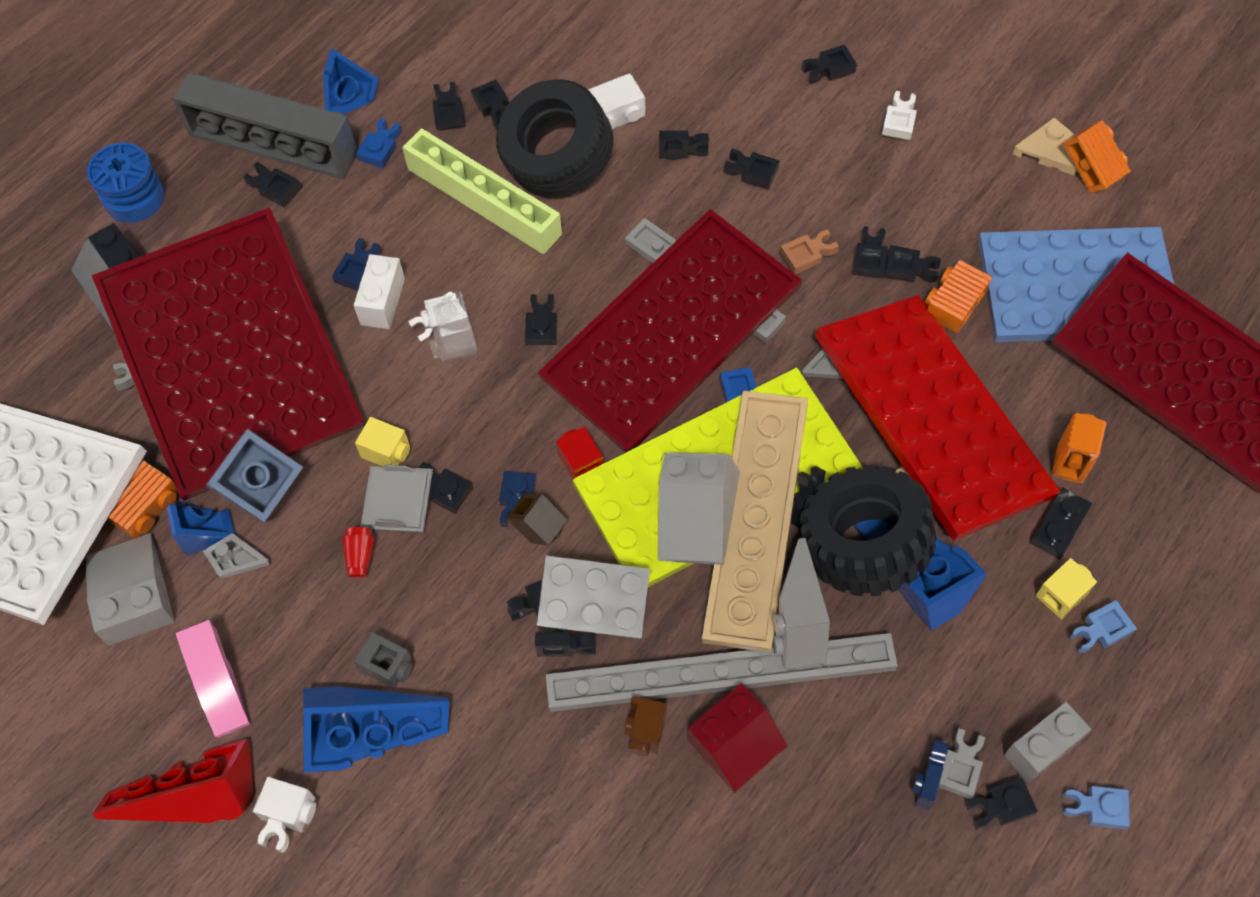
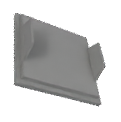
[360,465,433,533]

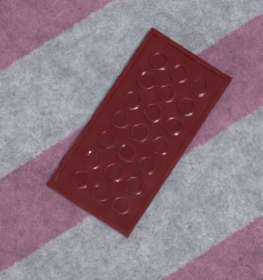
[538,209,802,453]
[1052,252,1260,493]

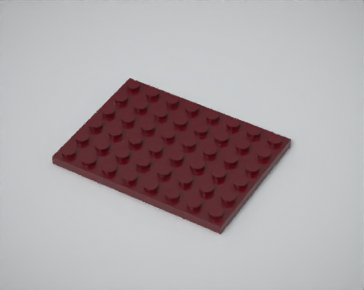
[91,207,365,501]

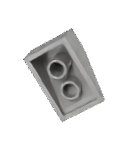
[658,452,740,565]
[86,533,175,646]
[773,538,830,669]

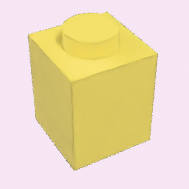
[355,417,410,467]
[1036,558,1097,620]

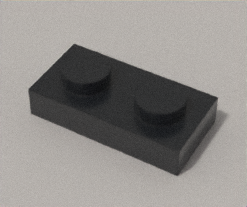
[1030,487,1092,560]

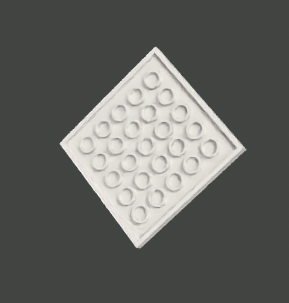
[0,404,147,626]

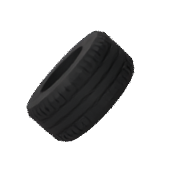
[496,79,613,198]

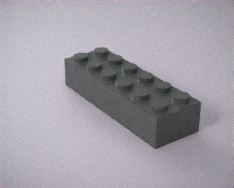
[173,73,358,180]

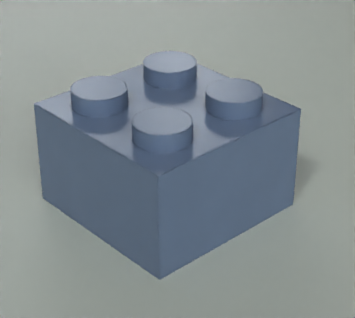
[205,429,303,523]

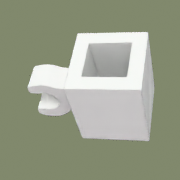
[253,777,316,853]

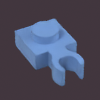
[1069,600,1137,653]
[1062,786,1130,830]

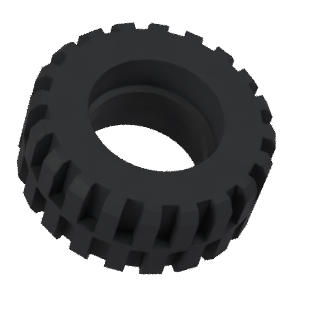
[800,465,937,596]

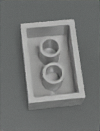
[536,556,650,639]

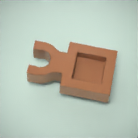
[780,229,839,275]

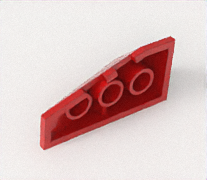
[92,739,253,823]

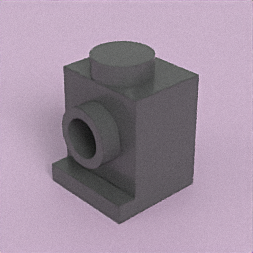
[353,632,413,688]

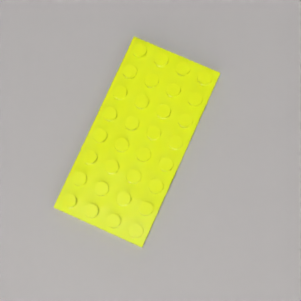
[573,368,863,587]

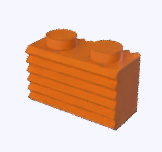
[1063,119,1131,193]
[925,260,993,334]
[1050,413,1107,484]
[107,460,178,539]

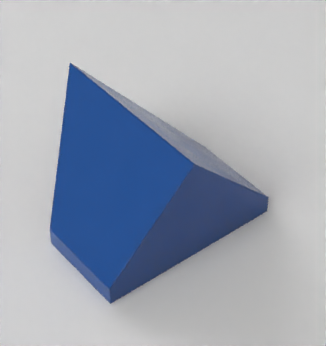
[323,49,379,114]
[166,499,235,555]

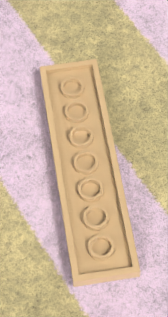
[702,391,808,653]

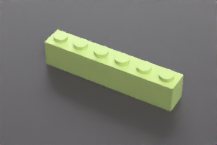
[402,128,562,255]

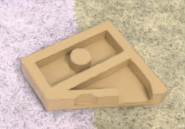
[1013,118,1078,175]

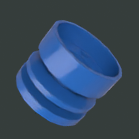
[86,142,165,223]

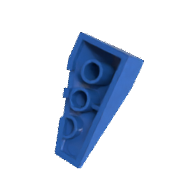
[853,520,986,631]
[303,687,449,773]

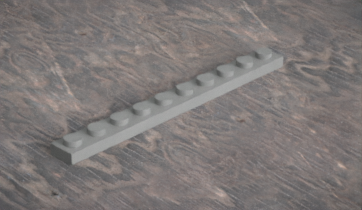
[546,633,898,712]

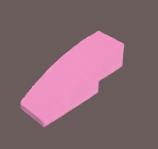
[175,620,250,738]

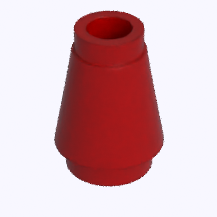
[341,527,375,578]

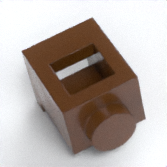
[624,696,667,756]

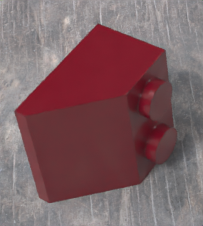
[687,683,788,794]

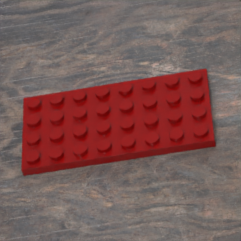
[814,295,1060,541]

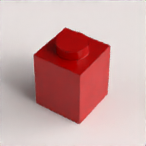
[556,426,604,480]

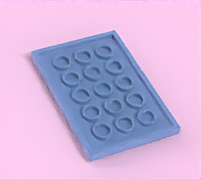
[978,227,1174,342]

